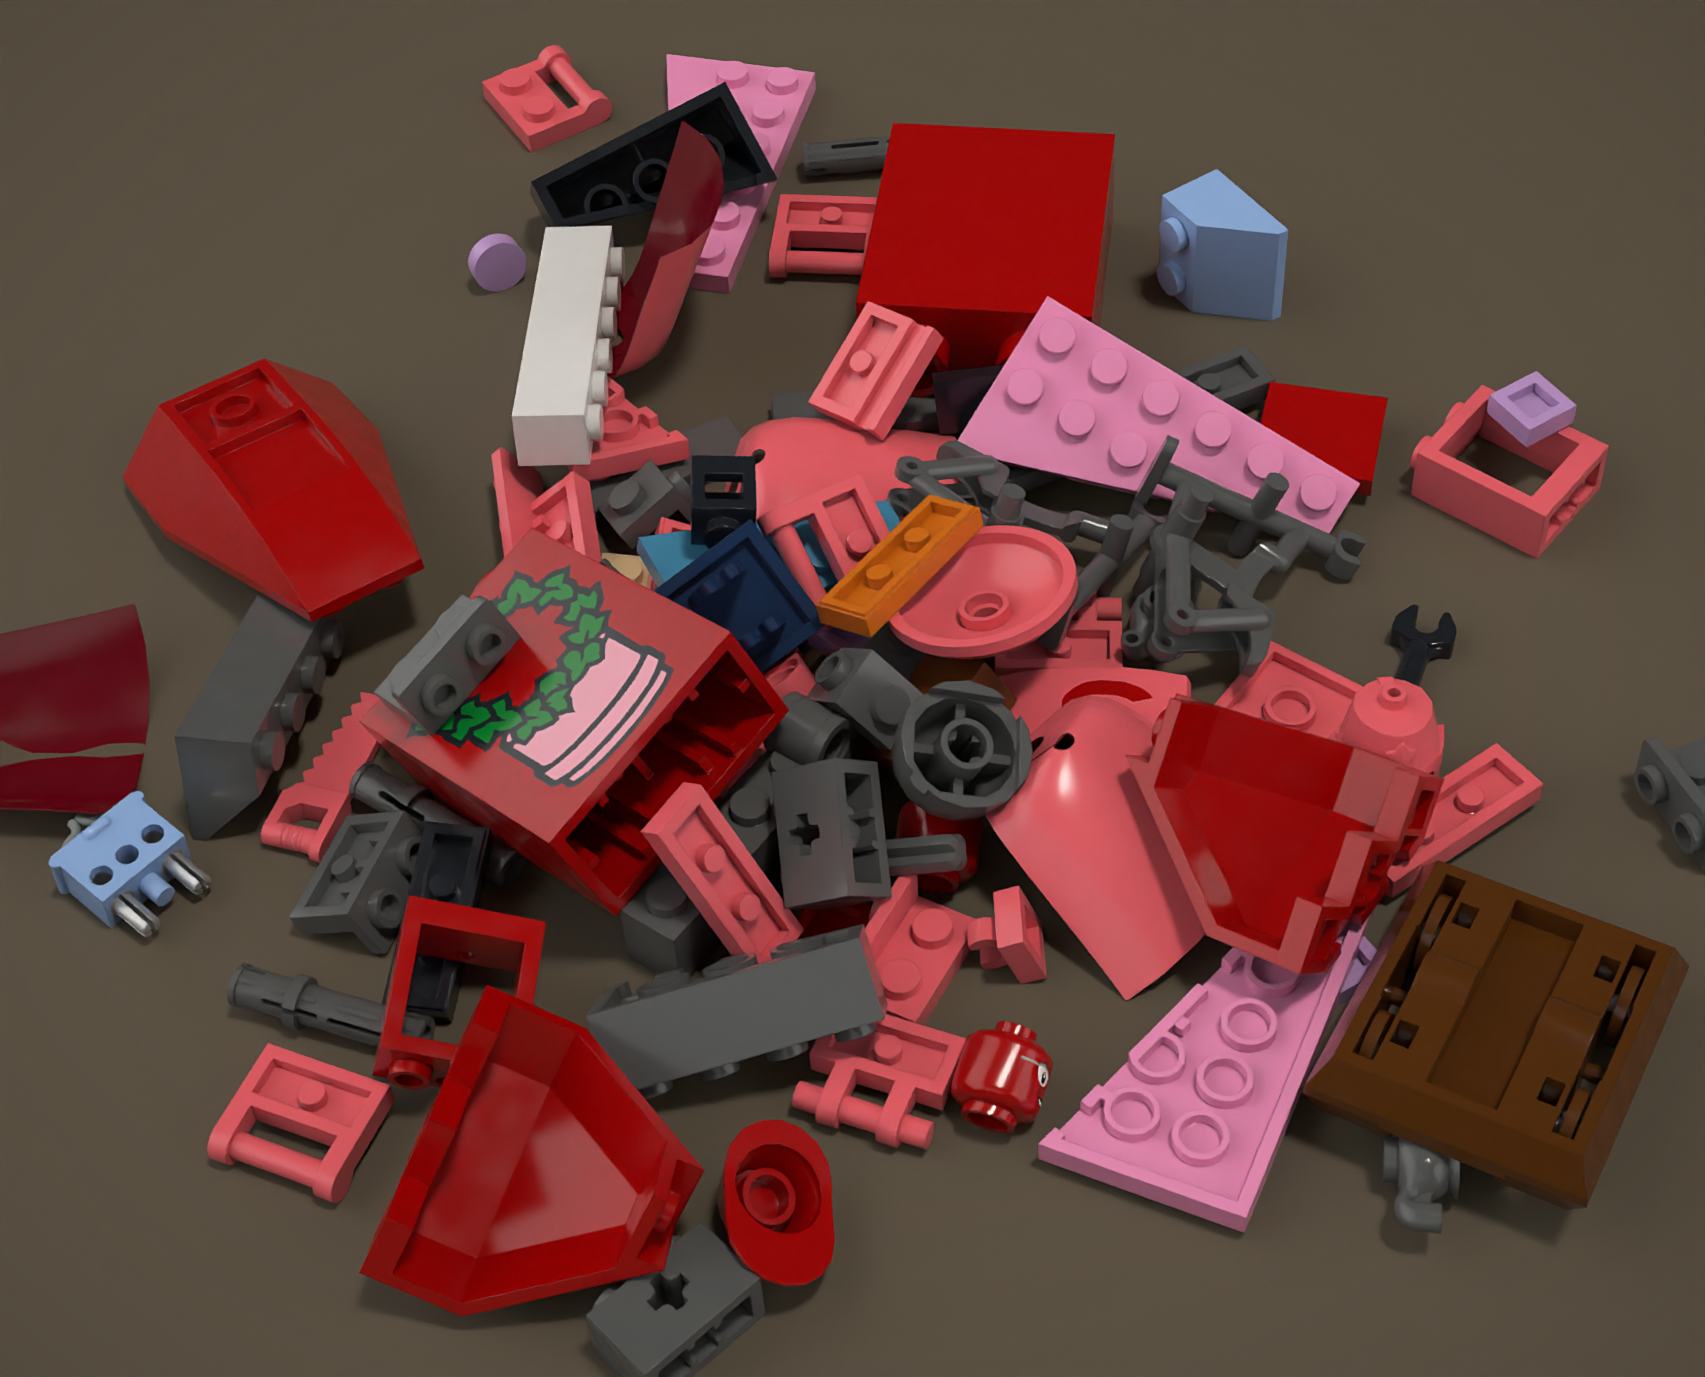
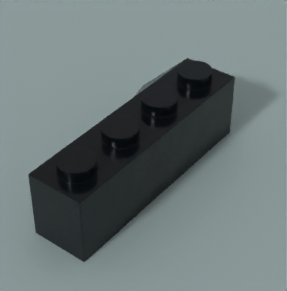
[530,82,777,227]

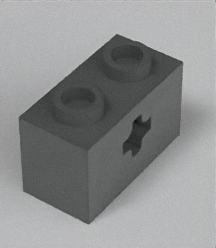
[771,758,892,910]
[586,1221,766,1377]

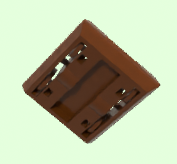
[1303,860,1689,1210]

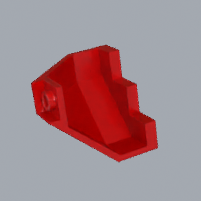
[1125,693,1444,974]
[359,985,705,1317]

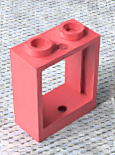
[1410,385,1609,559]

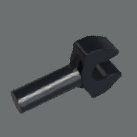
[1390,604,1457,687]

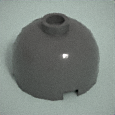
[891,681,1033,821]

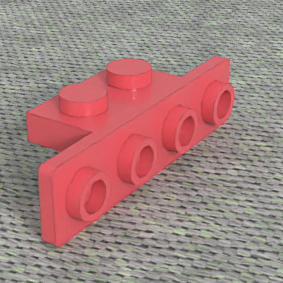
[491,447,602,563]

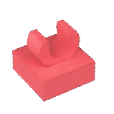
[967,885,1047,984]

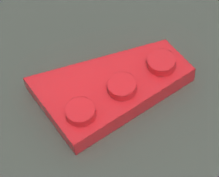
[567,376,690,481]

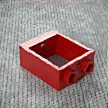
[372,895,546,1090]

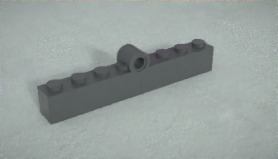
[620,622,926,978]

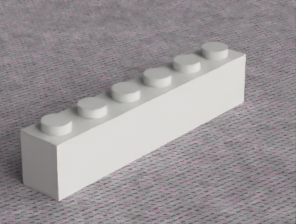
[512,226,625,466]

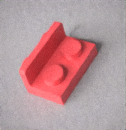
[865,874,975,1025]

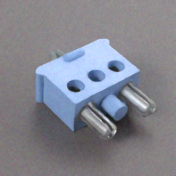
[49,791,211,937]

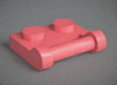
[482,45,613,153]
[769,194,877,278]
[756,473,890,635]
[207,1043,395,1204]

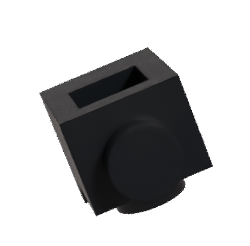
[690,455,757,549]

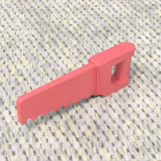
[261,692,381,863]

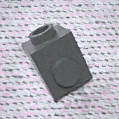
[597,460,691,549]
[807,647,924,750]

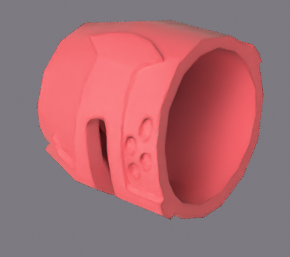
[1334,676,1444,777]

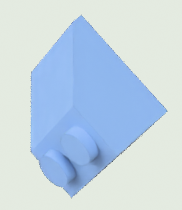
[1157,169,1288,321]

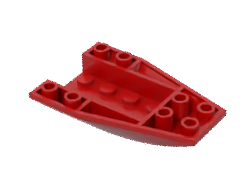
[123,358,425,622]

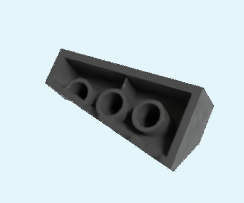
[174,592,344,841]
[585,924,888,1099]

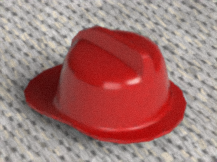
[717,1120,835,1287]

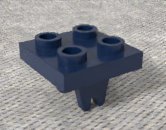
[654,519,826,673]

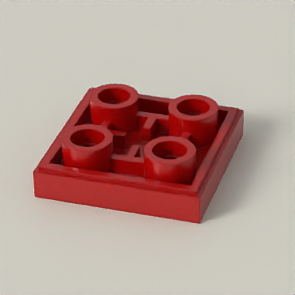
[1261,382,1388,496]

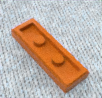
[815,494,984,638]

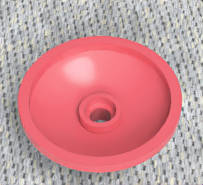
[888,525,1078,660]

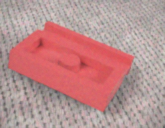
[808,301,944,441]

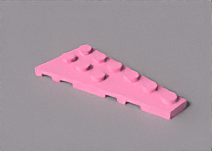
[666,54,816,294]
[957,296,1360,533]
[1038,904,1378,1233]

